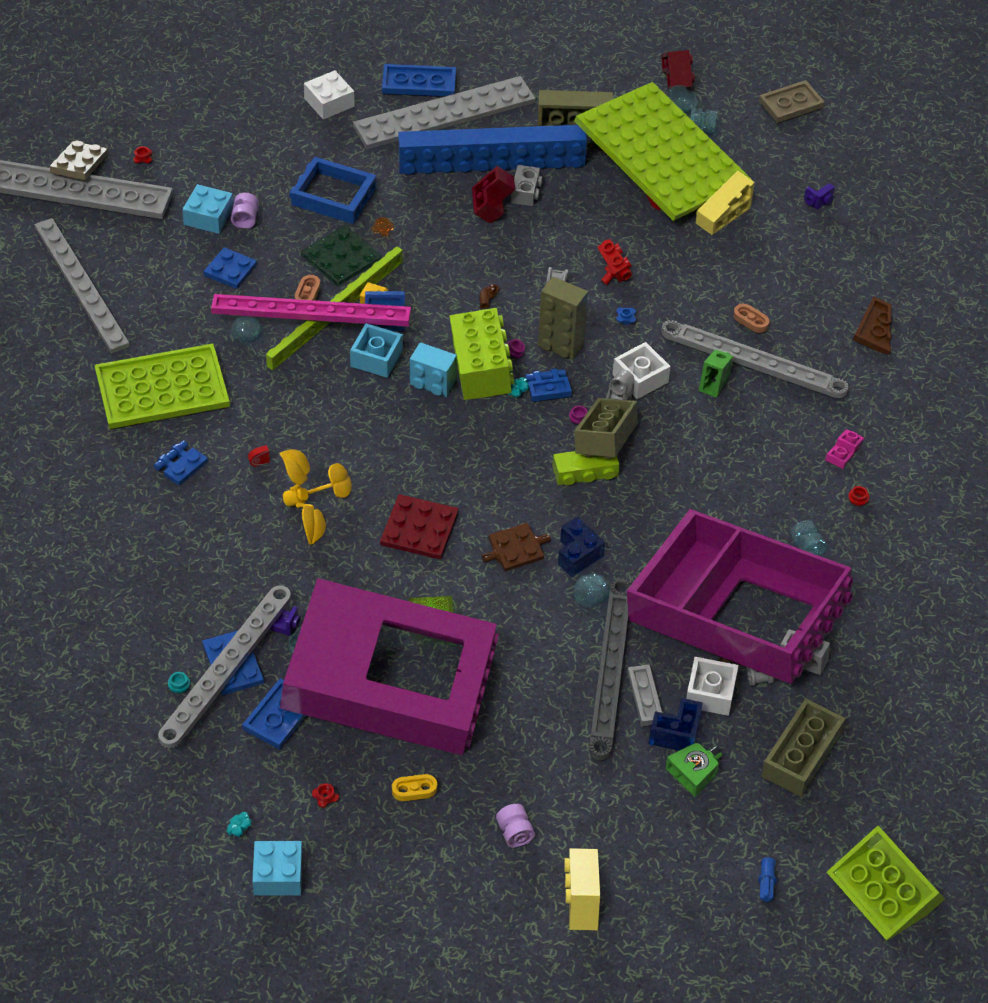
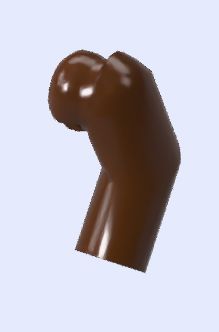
[479,284,499,308]

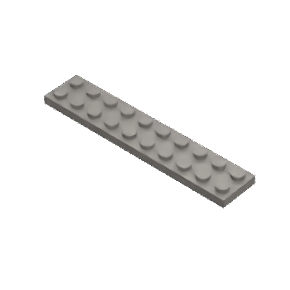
[353,76,535,149]
[0,160,173,219]

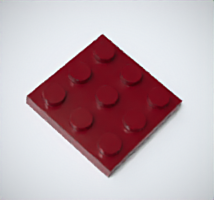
[380,494,459,560]

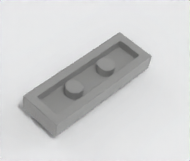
[627,665,664,726]

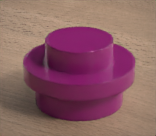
[507,339,525,358]
[569,405,588,424]

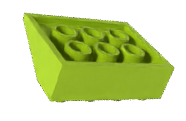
[827,826,945,941]

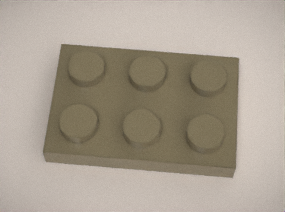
[759,80,825,123]
[50,141,108,180]

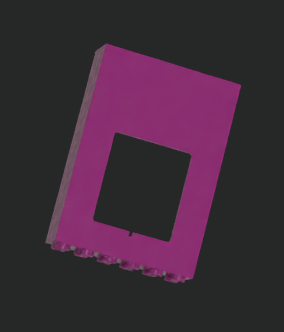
[627,509,853,684]
[280,578,499,755]

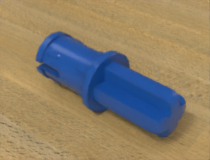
[758,857,777,903]

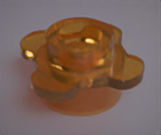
[371,217,394,236]

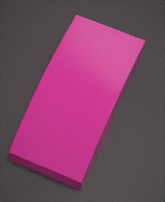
[825,429,864,469]

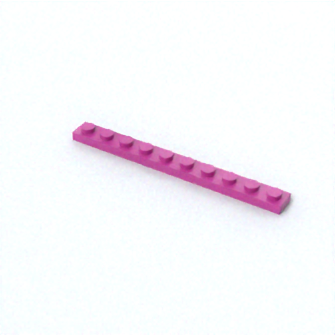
[211,294,411,327]

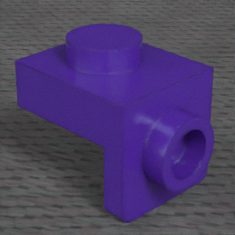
[804,183,835,210]
[269,606,301,636]

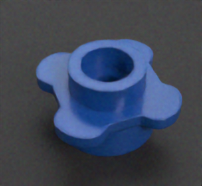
[616,307,636,325]

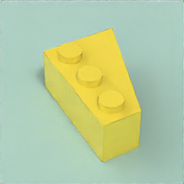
[696,171,754,235]
[564,849,600,930]

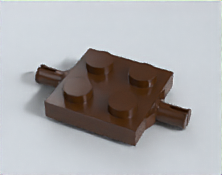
[481,522,551,572]

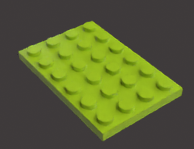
[95,344,230,429]

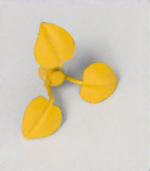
[279,449,352,545]

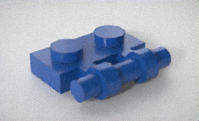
[525,368,572,402]
[153,440,208,486]

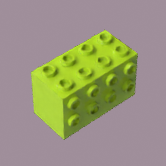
[449,308,514,400]

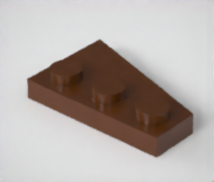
[852,296,891,355]

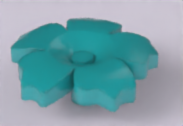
[508,377,529,398]
[227,812,252,837]

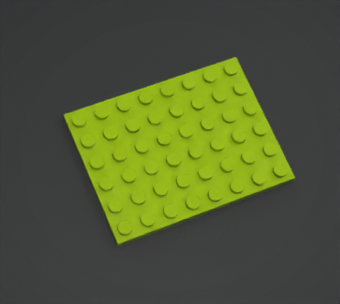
[574,82,751,221]

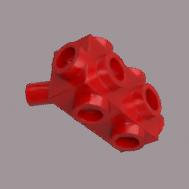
[597,239,633,285]

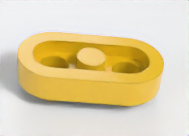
[392,774,437,801]

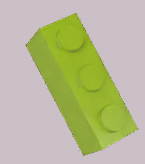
[552,451,619,485]

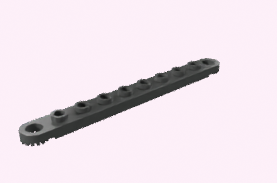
[589,578,631,760]

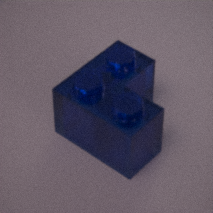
[558,516,605,577]
[649,698,703,751]

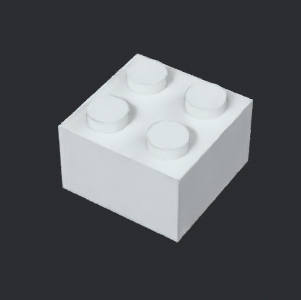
[304,71,354,119]
[613,342,670,399]
[685,657,738,716]

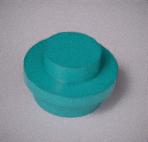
[168,672,190,693]

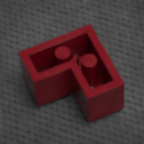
[661,50,695,89]
[472,166,515,223]

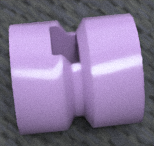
[231,193,259,228]
[496,804,535,848]

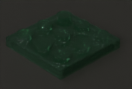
[301,225,382,287]

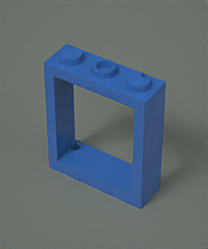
[289,157,377,224]

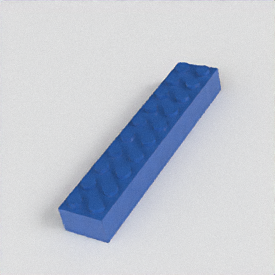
[398,125,587,174]

